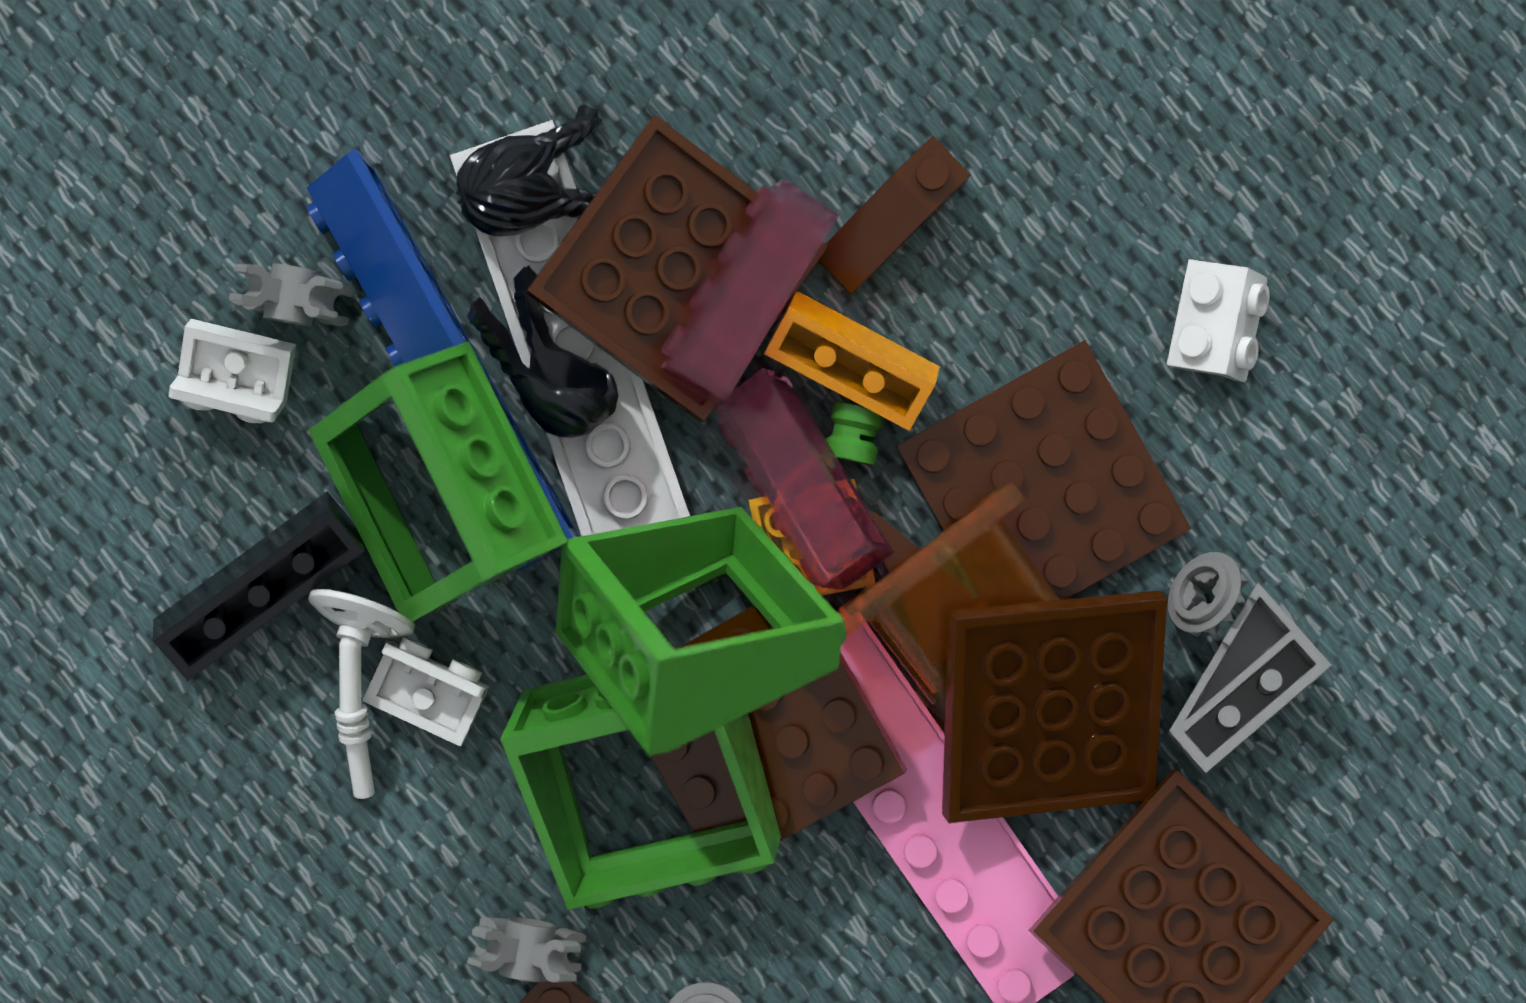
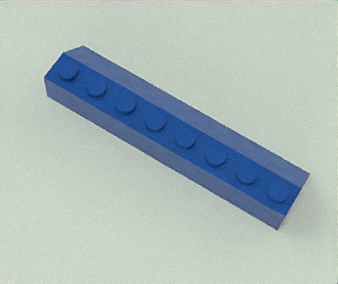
[306,149,579,570]

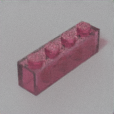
[659,179,839,405]
[714,368,894,590]

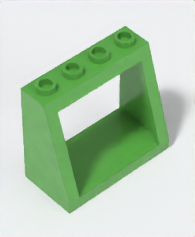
[308,341,568,622]
[555,507,846,756]
[500,674,781,910]

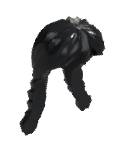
[456,104,602,237]
[467,266,619,438]

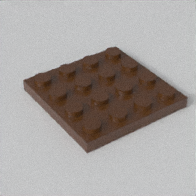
[525,115,828,422]
[895,340,1191,607]
[942,591,1167,823]
[651,605,907,841]
[1028,770,1334,1003]

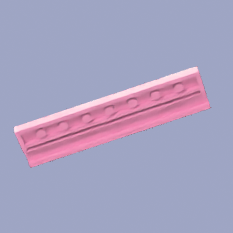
[836,601,1074,1003]

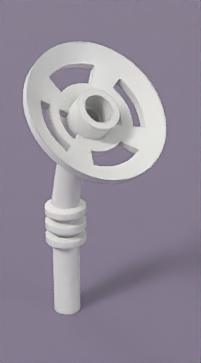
[308,589,415,799]

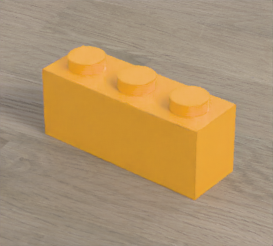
[764,291,940,431]

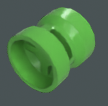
[822,402,885,466]

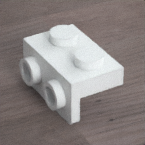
[1166,259,1270,382]
[168,319,296,423]
[362,637,490,747]

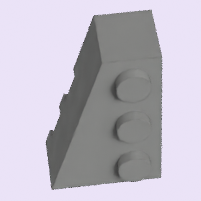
[1168,582,1332,776]

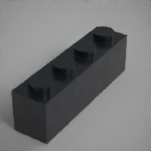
[153,491,364,681]

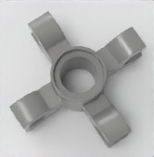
[229,263,354,327]
[467,917,586,983]

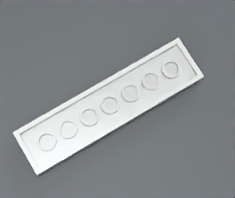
[450,120,690,536]

